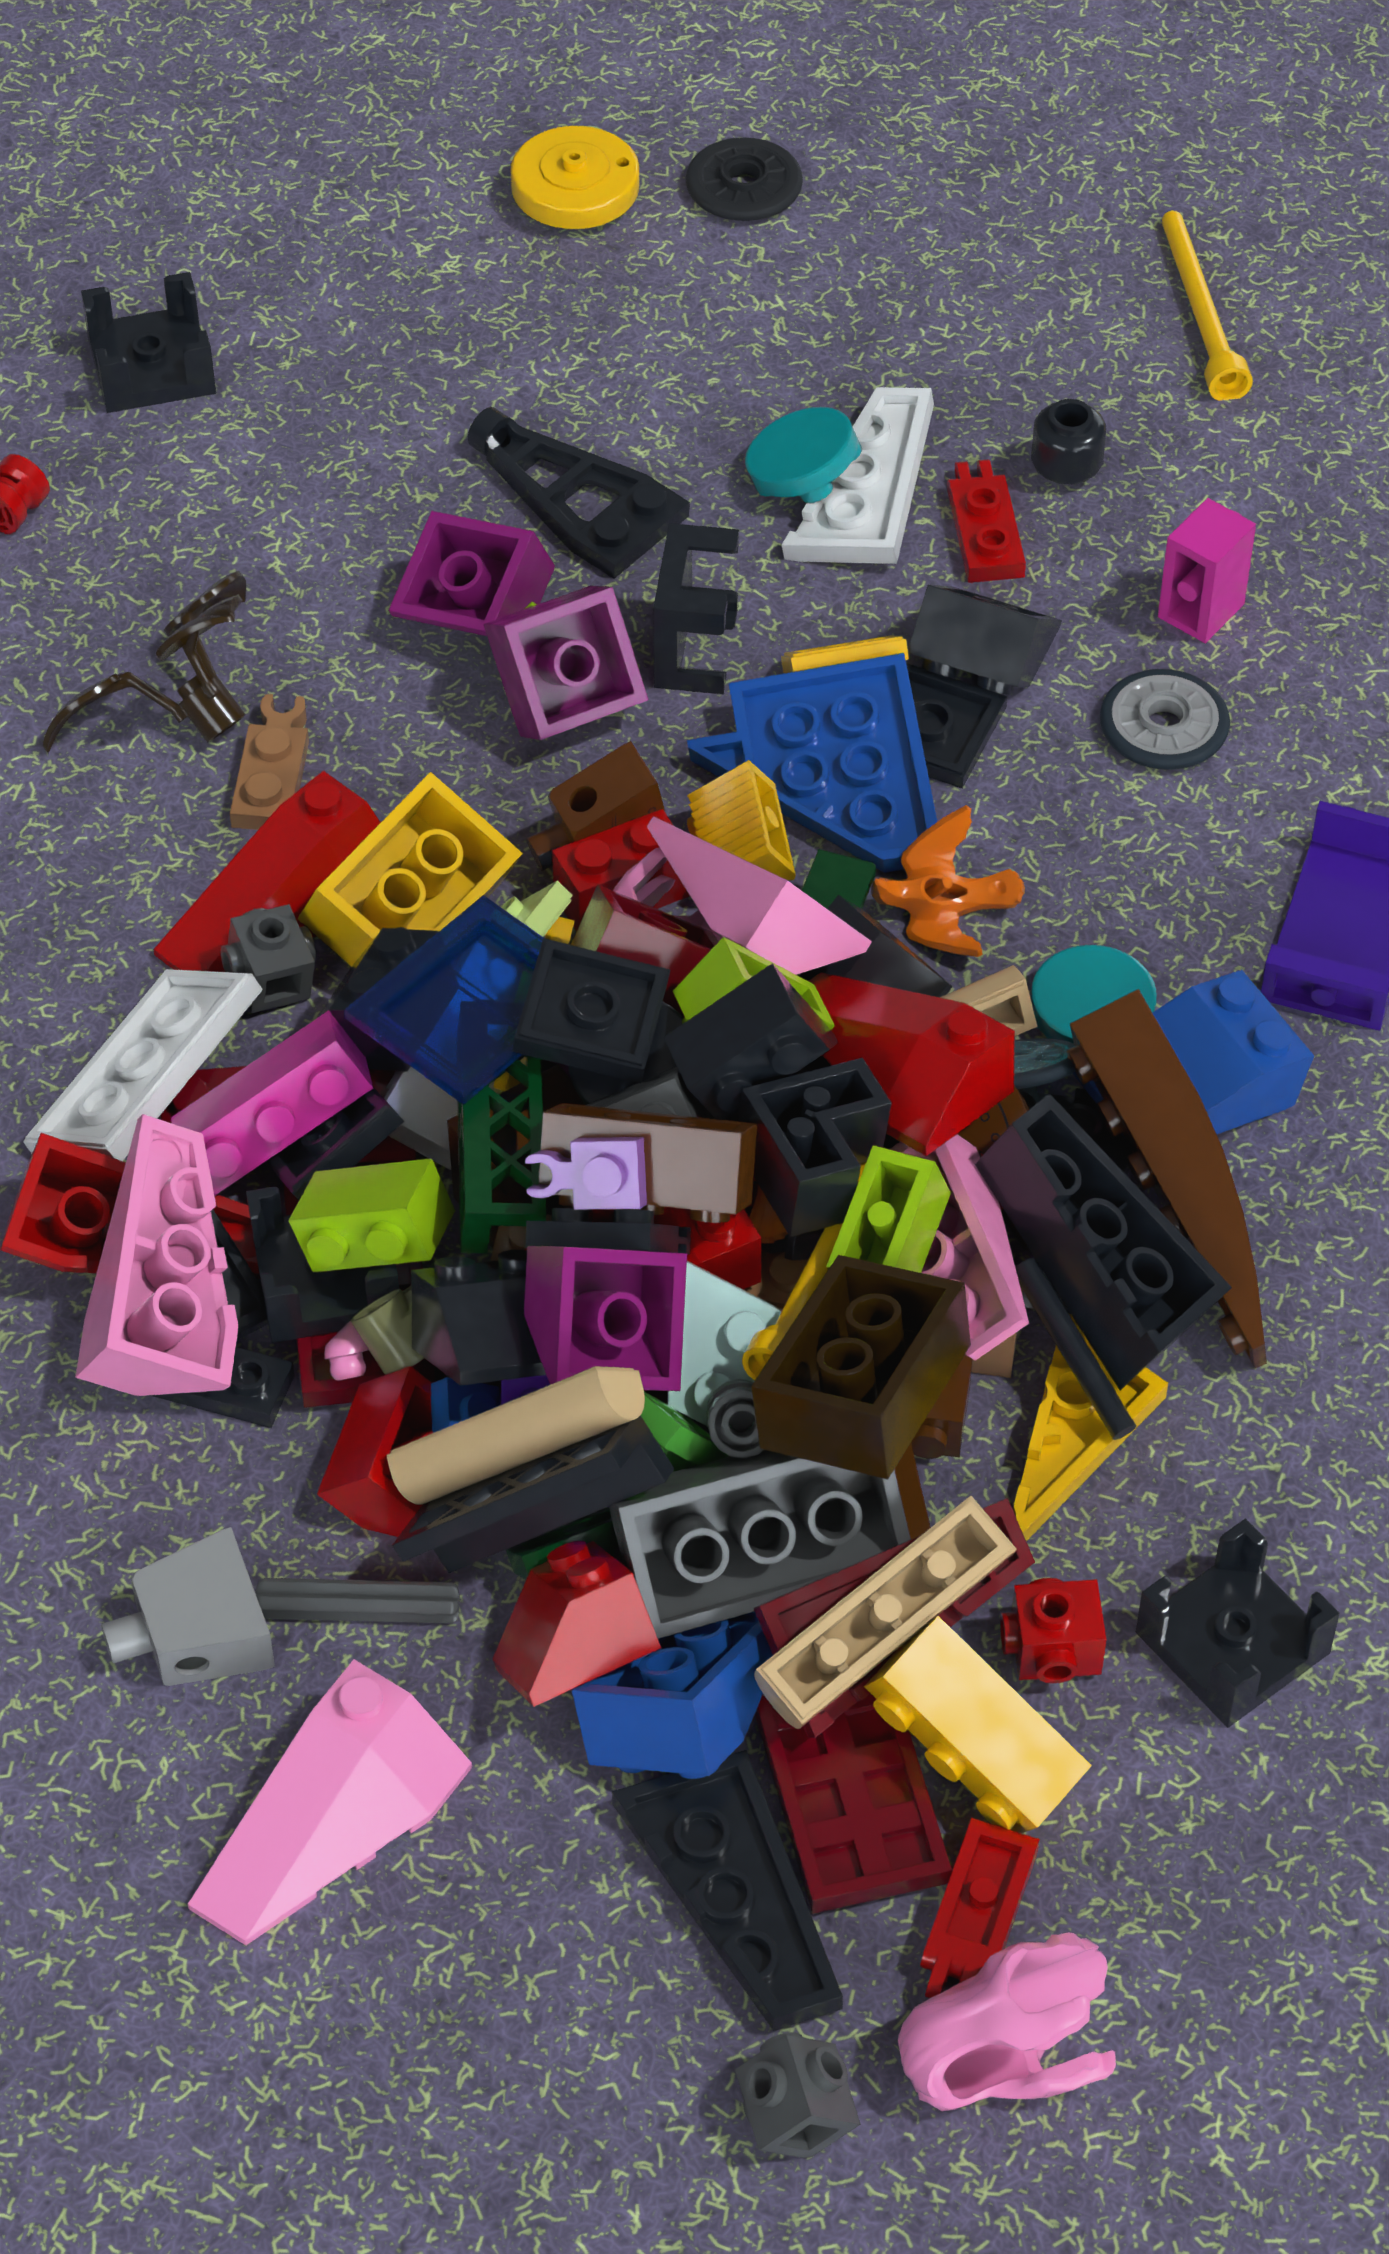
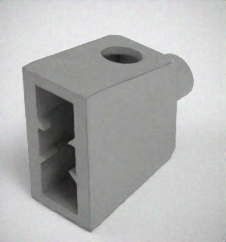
[101,1527,275,1686]

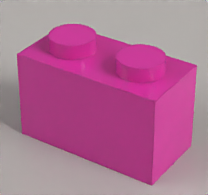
[1158,498,1256,644]

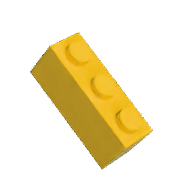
[864,1616,1092,1833]

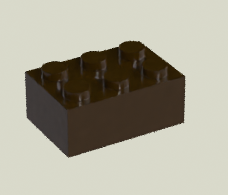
[751,1255,971,1480]

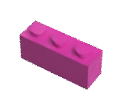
[171,1010,373,1196]

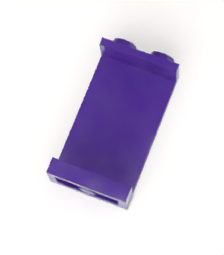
[1261,801,1389,1031]

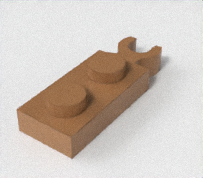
[230,694,309,830]

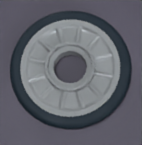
[1100,669,1230,770]

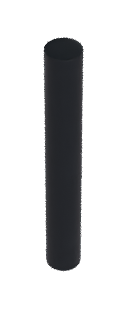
[1015,1258,1136,1440]

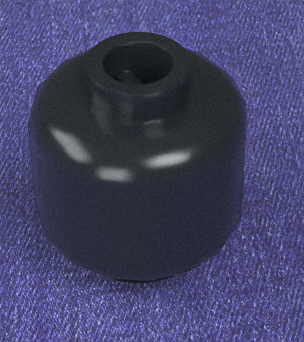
[1031,399,1106,485]

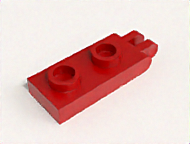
[947,459,1026,583]
[920,1818,1040,1998]

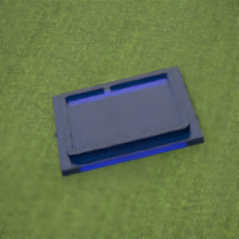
[344,895,544,1105]

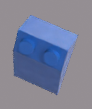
[1073,970,1314,1139]
[571,1611,773,1779]

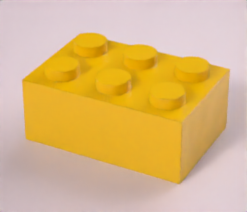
[298,772,523,967]

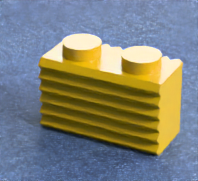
[687,760,796,880]

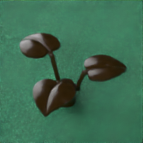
[43,571,246,754]

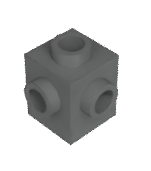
[221,904,316,1013]
[735,2032,861,2158]

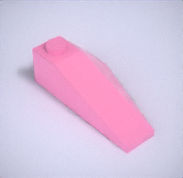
[647,816,872,975]
[75,1114,238,1396]
[889,1134,1029,1361]
[188,1659,472,1945]

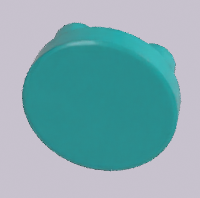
[745,407,862,503]
[1031,945,1157,1044]

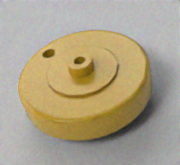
[511,126,640,229]

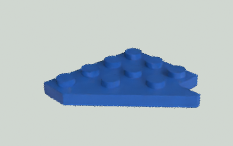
[687,653,937,873]

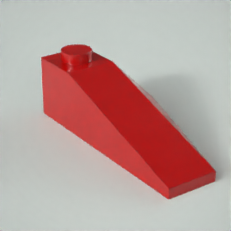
[153,771,381,972]
[809,972,1015,1156]
[0,1133,260,1279]

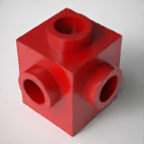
[1000,1578,1107,1683]

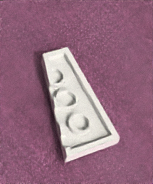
[782,387,934,564]

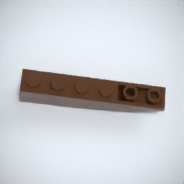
[1066,989,1267,1368]

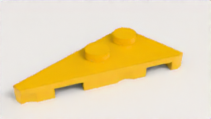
[1013,1313,1168,1541]

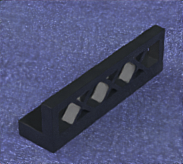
[392,1415,674,1573]

